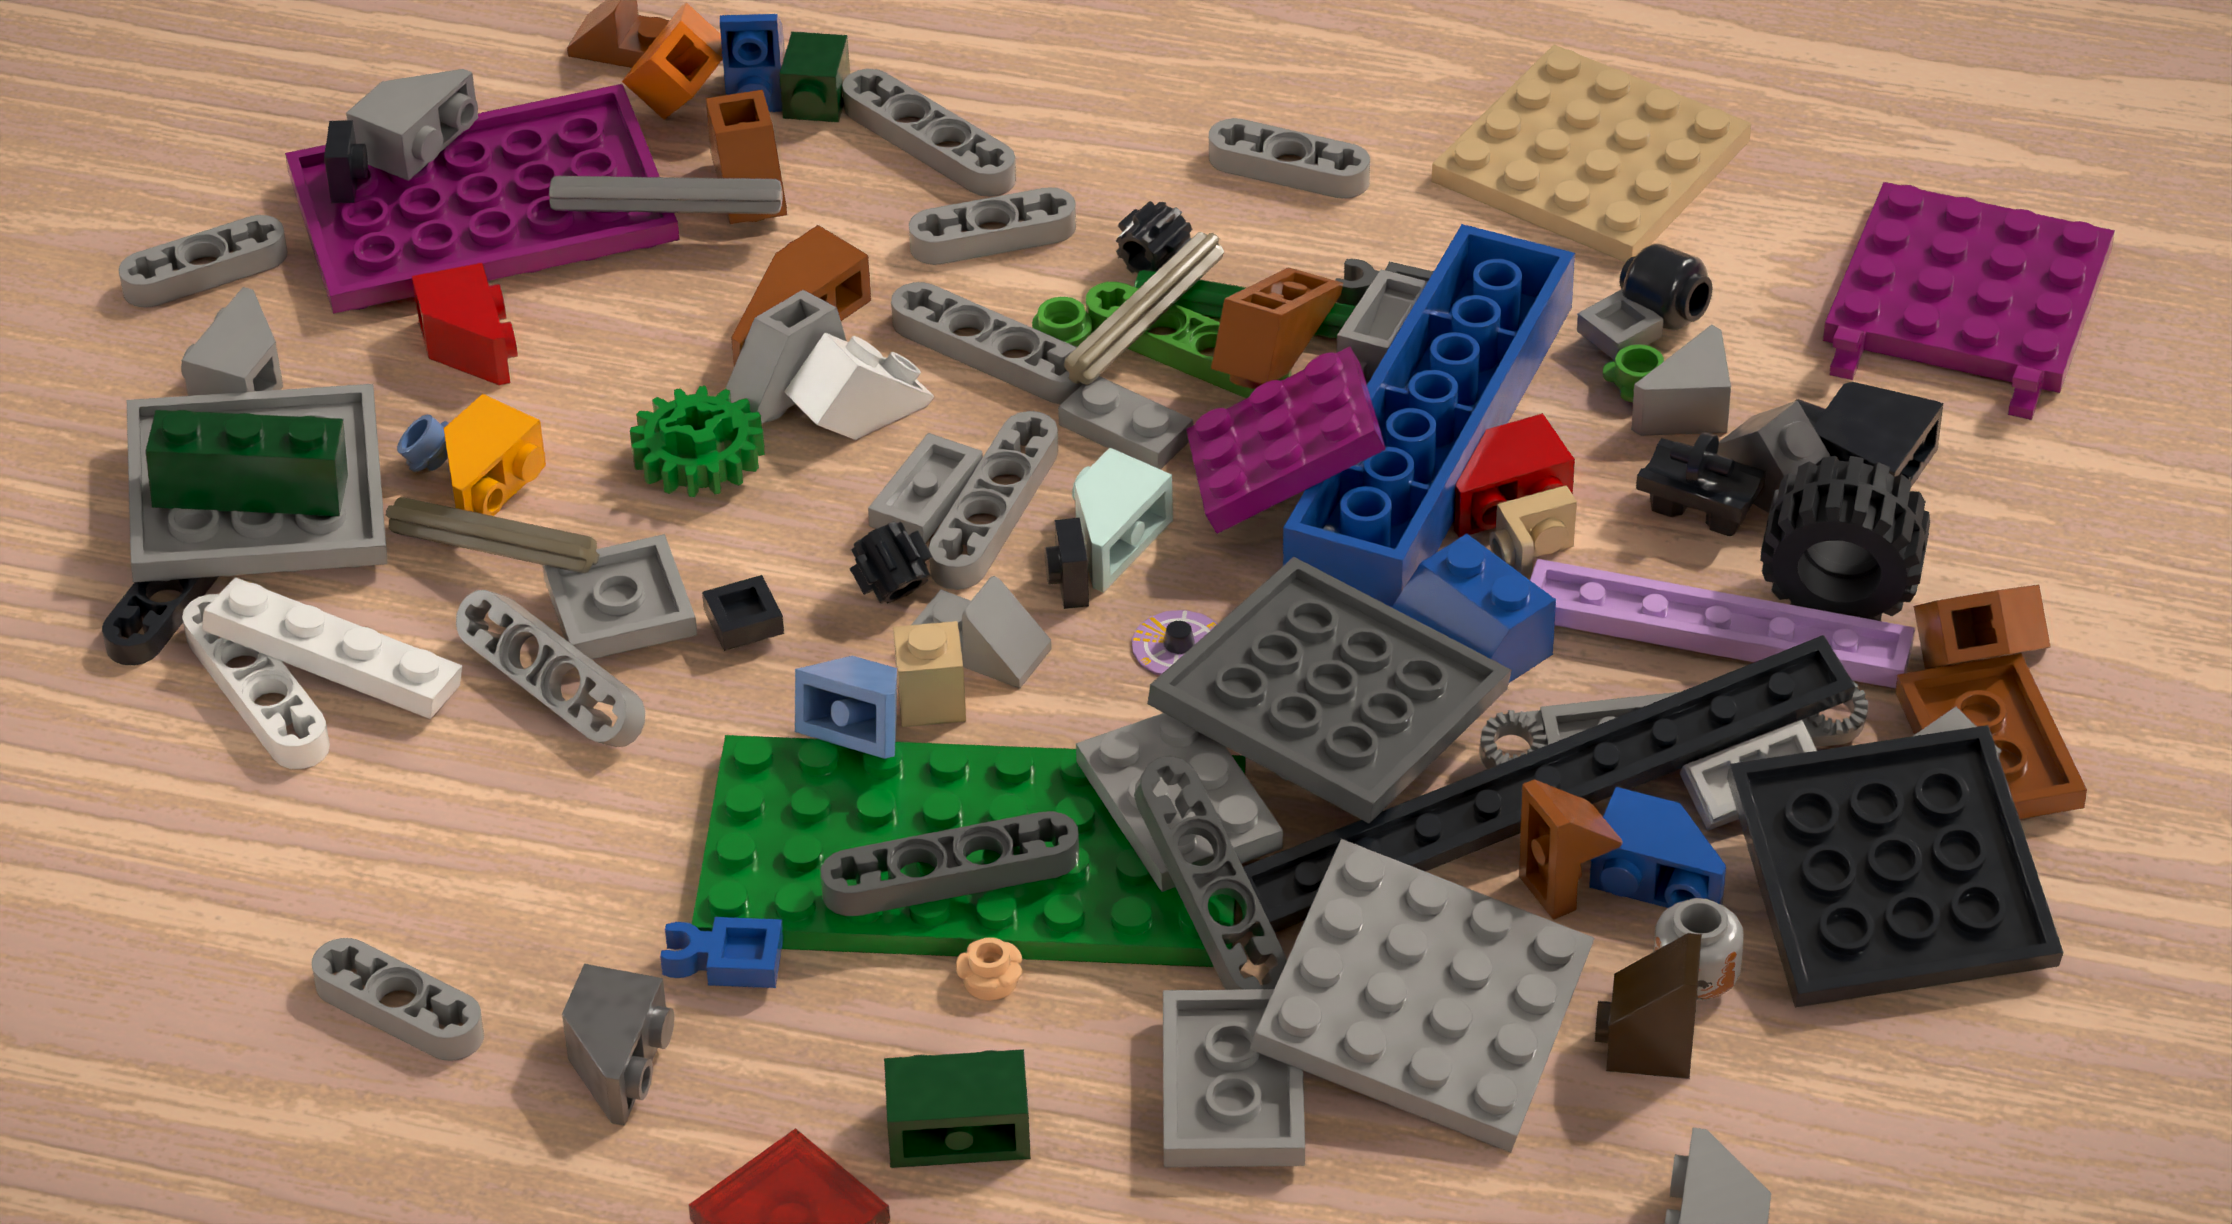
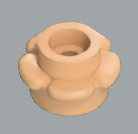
[956,938,1022,1001]

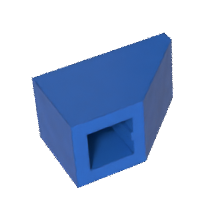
[720,14,785,112]
[1589,787,1726,908]

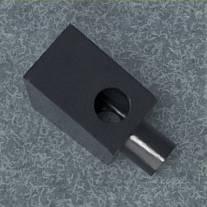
[1795,382,1944,487]

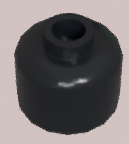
[1619,243,1713,330]

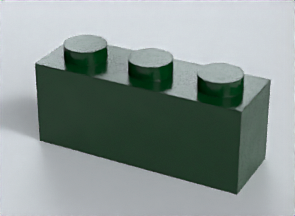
[145,410,348,516]

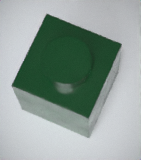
[779,31,850,122]

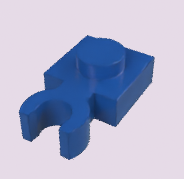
[660,917,783,988]

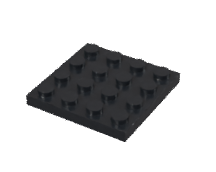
[1727,725,2064,1008]

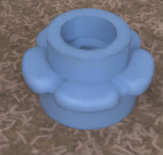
[397,414,449,472]

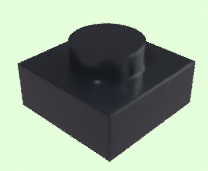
[324,120,368,203]
[1044,517,1089,609]
[702,575,784,651]

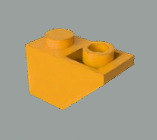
[444,393,546,516]

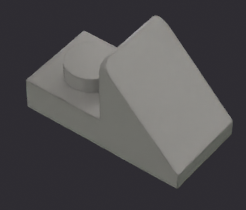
[911,576,1052,689]

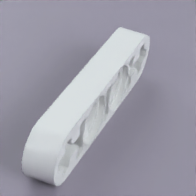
[182,594,330,769]

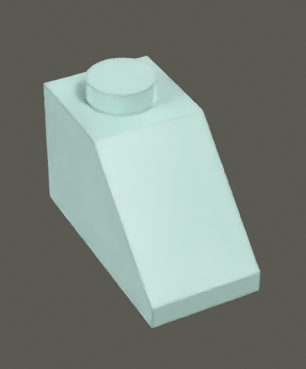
[1072,448,1173,593]

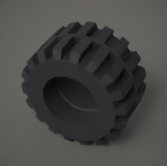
[1760,456,1930,621]

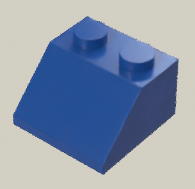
[1392,534,1556,683]

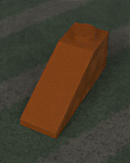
[731,225,871,366]
[1211,267,1343,389]

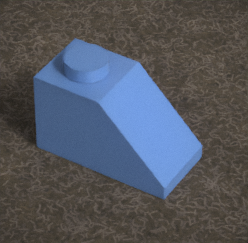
[795,656,897,759]

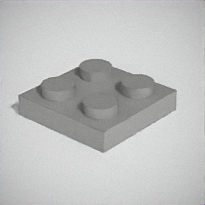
[543,534,697,659]

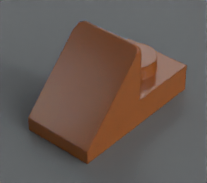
[567,0,670,68]
[1519,779,1623,920]

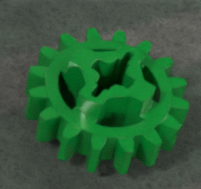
[630,386,765,497]

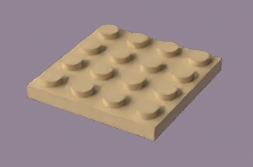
[1432,45,1751,262]

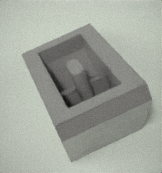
[1631,324,1731,436]

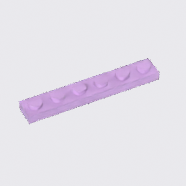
[1530,559,1915,688]

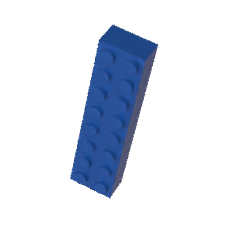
[1283,224,1575,607]

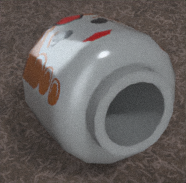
[1653,898,1743,1000]

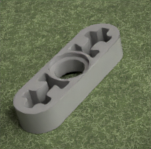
[1209,118,1370,198]
[909,187,1076,265]
[119,215,287,307]
[312,938,484,1061]

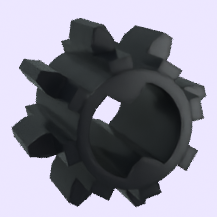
[1116,201,1193,274]
[849,521,933,604]

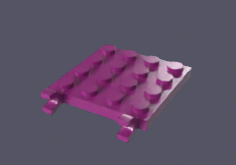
[1823,182,2115,420]

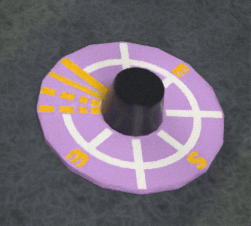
[1132,610,1218,676]

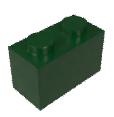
[884,1049,1031,1168]

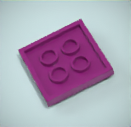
[1186,346,1386,534]

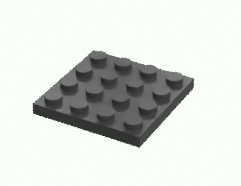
[1147,557,1512,823]

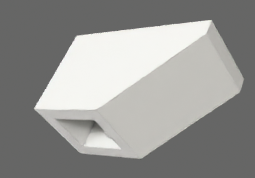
[784,333,934,440]

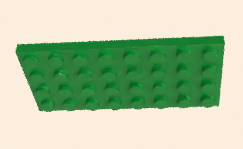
[692,735,1246,967]

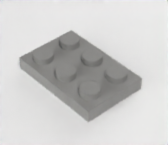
[1076,713,1283,892]
[1163,989,1305,1167]

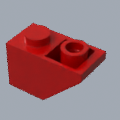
[412,263,518,385]
[1454,413,1575,538]

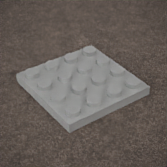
[126,384,387,582]
[1250,839,1595,1153]

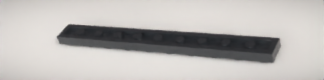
[1243,635,1855,932]

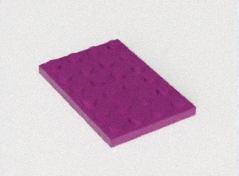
[285,84,680,314]

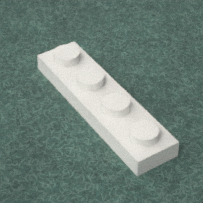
[202,577,462,719]

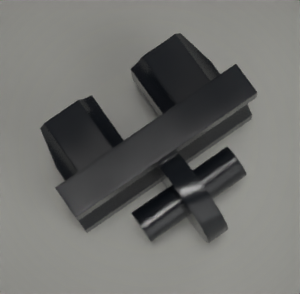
[1636,432,1766,537]

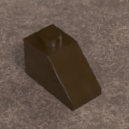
[1595,933,1702,1079]

